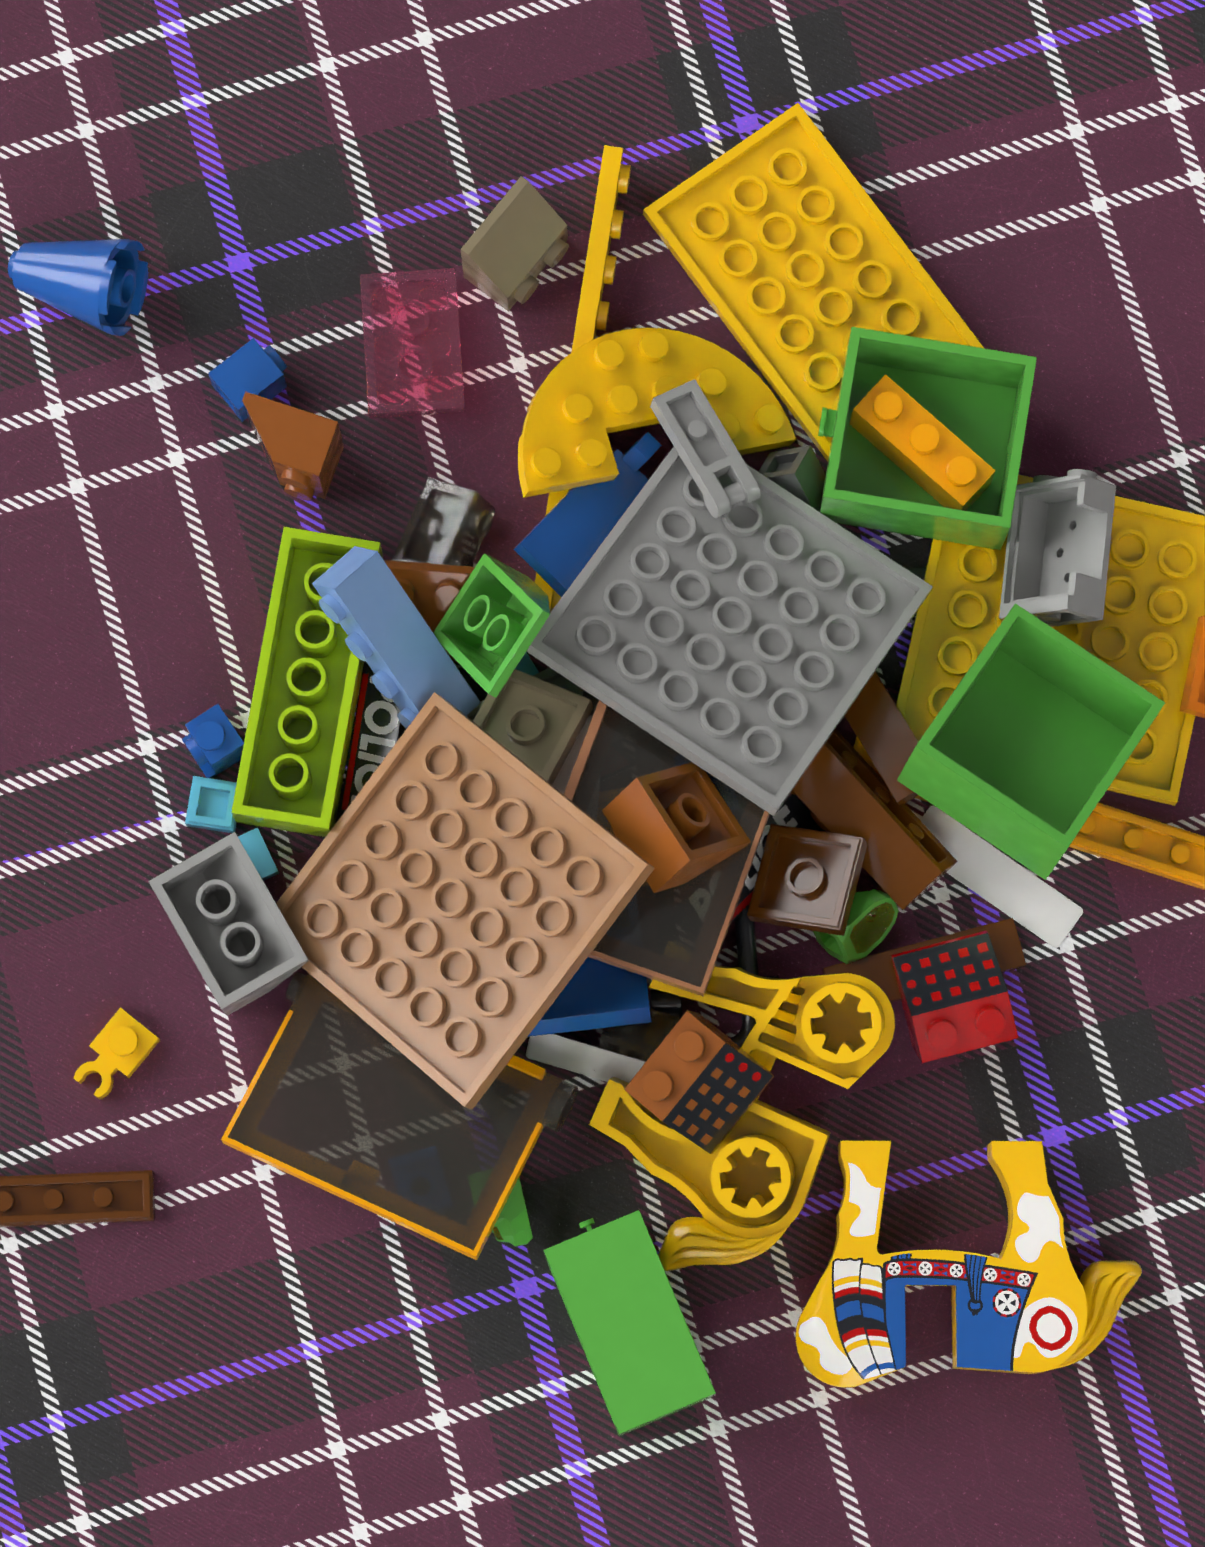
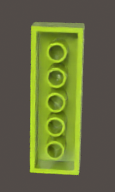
[231,527,383,837]

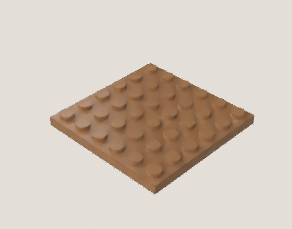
[276,692,655,1110]

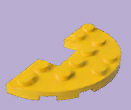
[518,328,796,498]

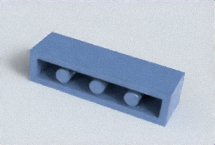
[312,546,481,729]

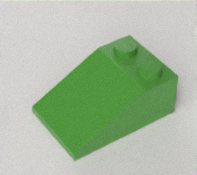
[433,553,550,698]

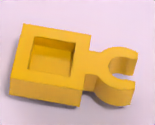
[74,1007,160,1100]

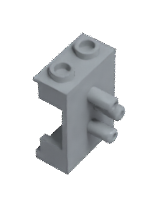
[999,469,1116,627]

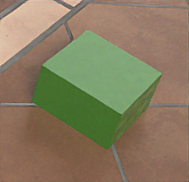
[818,327,1037,550]
[897,603,1165,880]
[544,1210,716,1436]

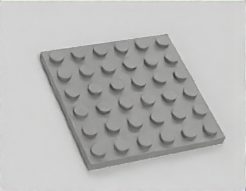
[526,447,933,816]

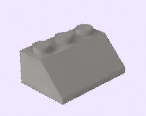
[148,832,309,1016]

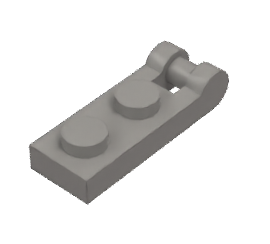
[650,379,761,518]

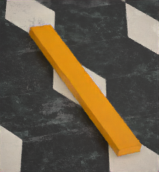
[853,737,1205,890]

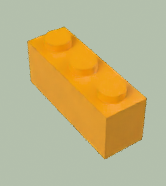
[850,374,996,511]

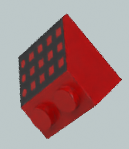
[891,930,1018,1063]

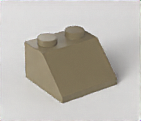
[461,176,569,312]

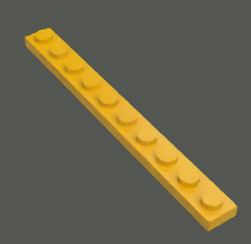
[535,145,631,613]

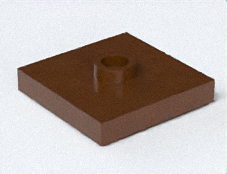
[747,824,868,936]

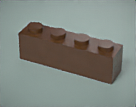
[791,728,958,910]

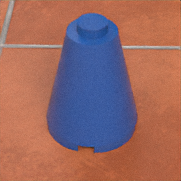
[8,239,148,336]

